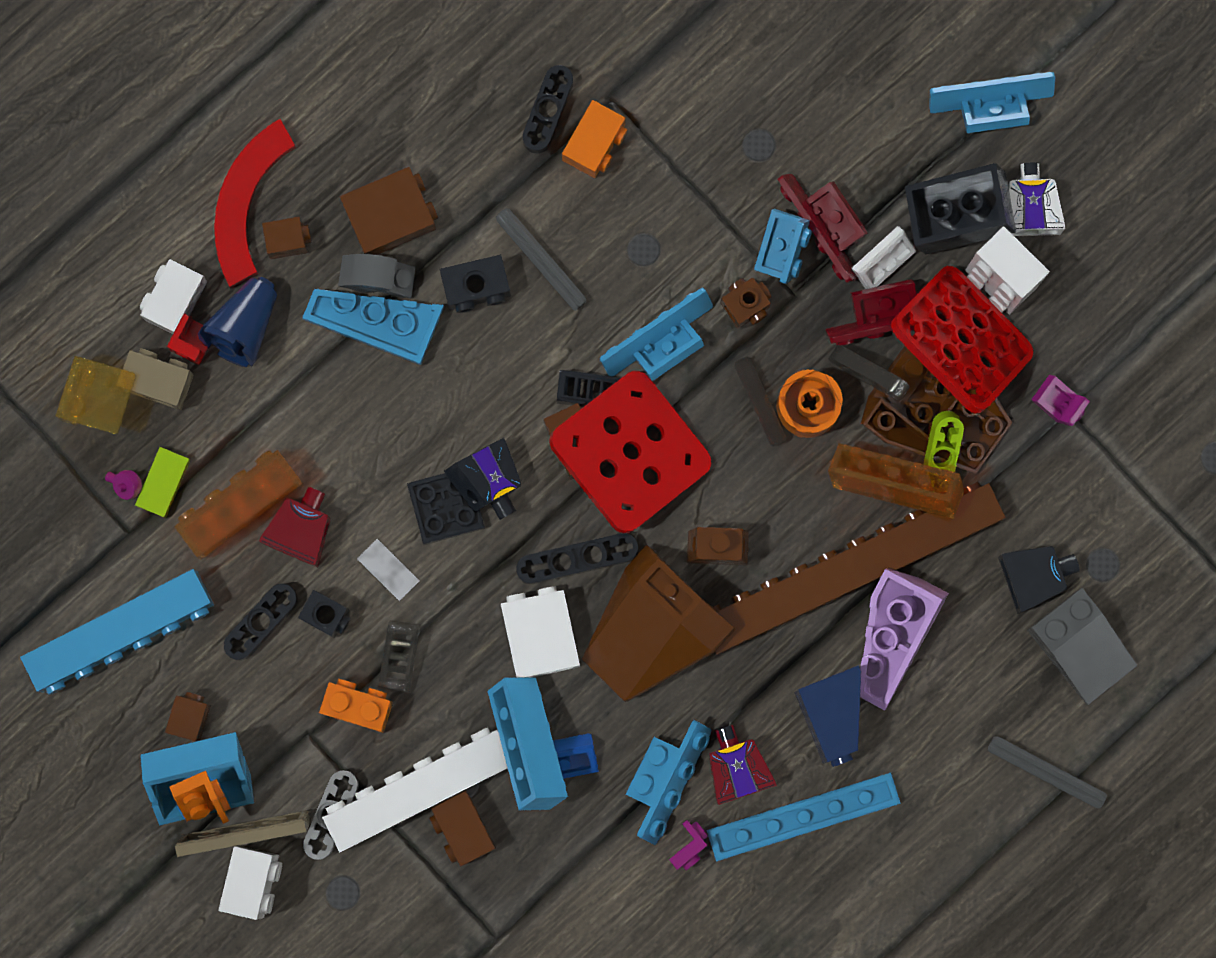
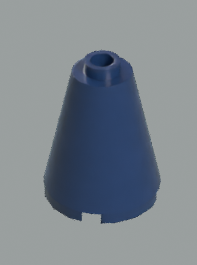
[197,277,277,367]

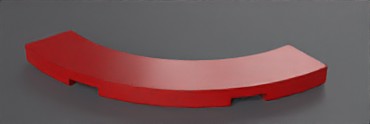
[214,119,296,289]

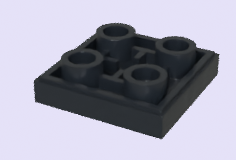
[407,473,485,545]

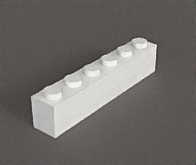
[322,727,507,853]

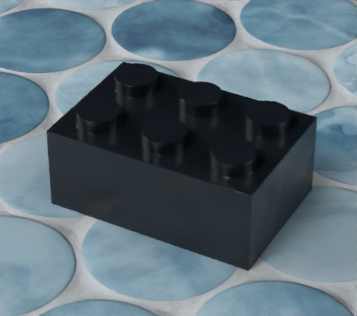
[905,163,1016,255]

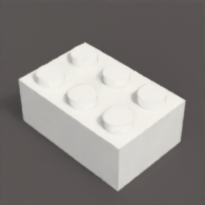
[965,226,1050,315]

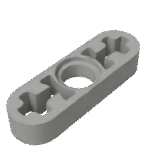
[303,770,359,860]

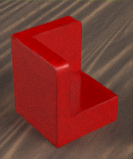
[167,313,208,365]

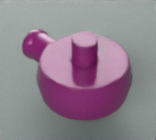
[105,470,142,500]

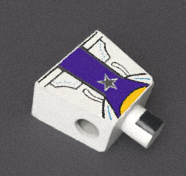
[1008,162,1065,236]

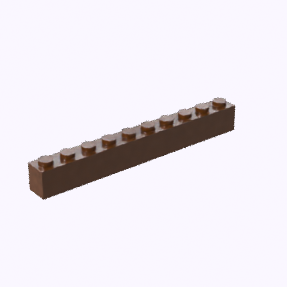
[713,482,1006,656]

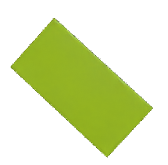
[135,447,190,518]

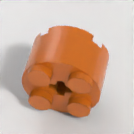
[777,369,843,438]

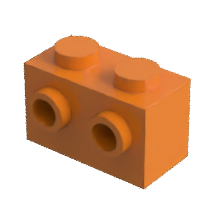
[319,679,393,733]

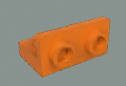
[169,770,231,824]

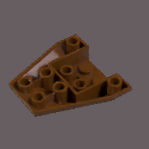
[861,346,1012,474]
[582,545,735,702]

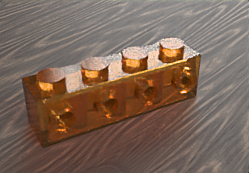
[828,443,964,519]
[174,450,304,560]

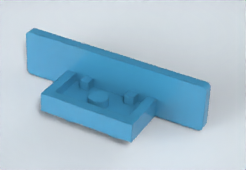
[929,72,1055,133]
[599,288,713,381]
[626,720,712,845]

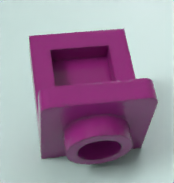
[1031,375,1090,426]
[668,820,708,870]

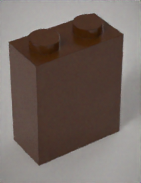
[339,167,439,255]

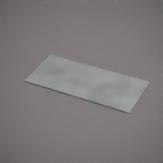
[357,539,419,601]

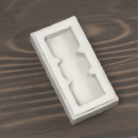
[852,226,917,289]

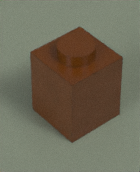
[262,216,312,260]
[165,692,211,742]

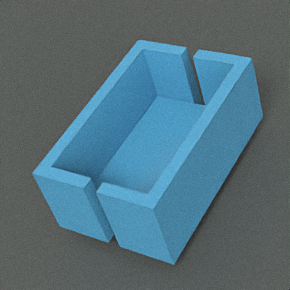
[141,732,254,826]

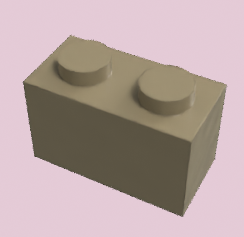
[117,348,194,410]

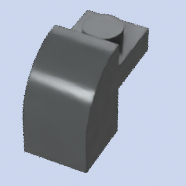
[338,254,416,298]

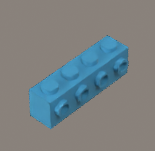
[488,678,568,810]

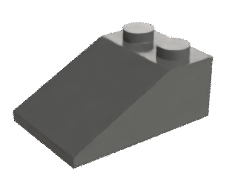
[1027,588,1137,705]

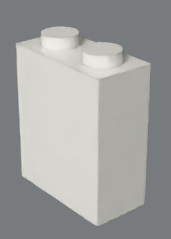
[501,586,580,678]

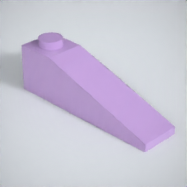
[860,568,949,711]

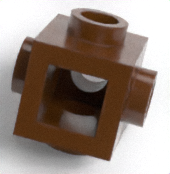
[720,278,772,329]

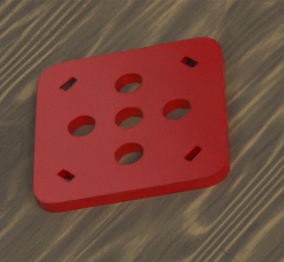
[891,266,1033,413]
[549,371,711,533]

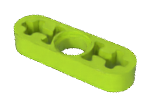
[920,411,964,502]

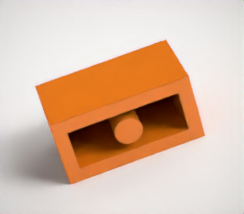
[562,100,628,178]

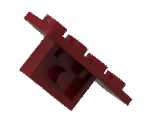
[778,174,868,283]
[825,279,946,345]

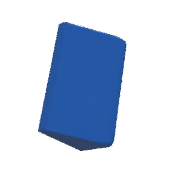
[553,734,599,779]

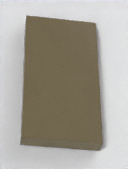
[175,810,311,857]

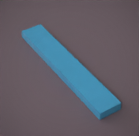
[706,773,901,861]

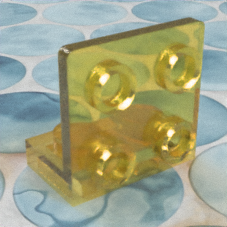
[56,356,136,434]

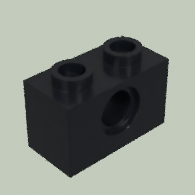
[439,254,511,313]

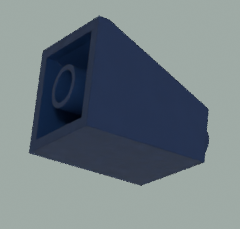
[794,665,861,767]

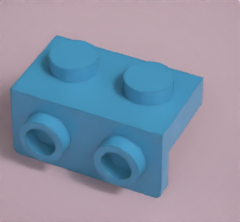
[754,209,811,284]

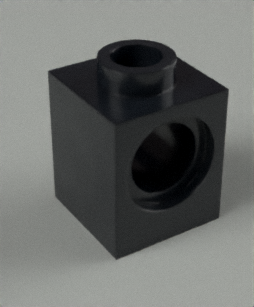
[298,590,351,638]

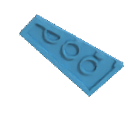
[302,289,444,365]

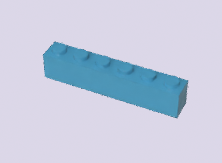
[20,569,214,695]

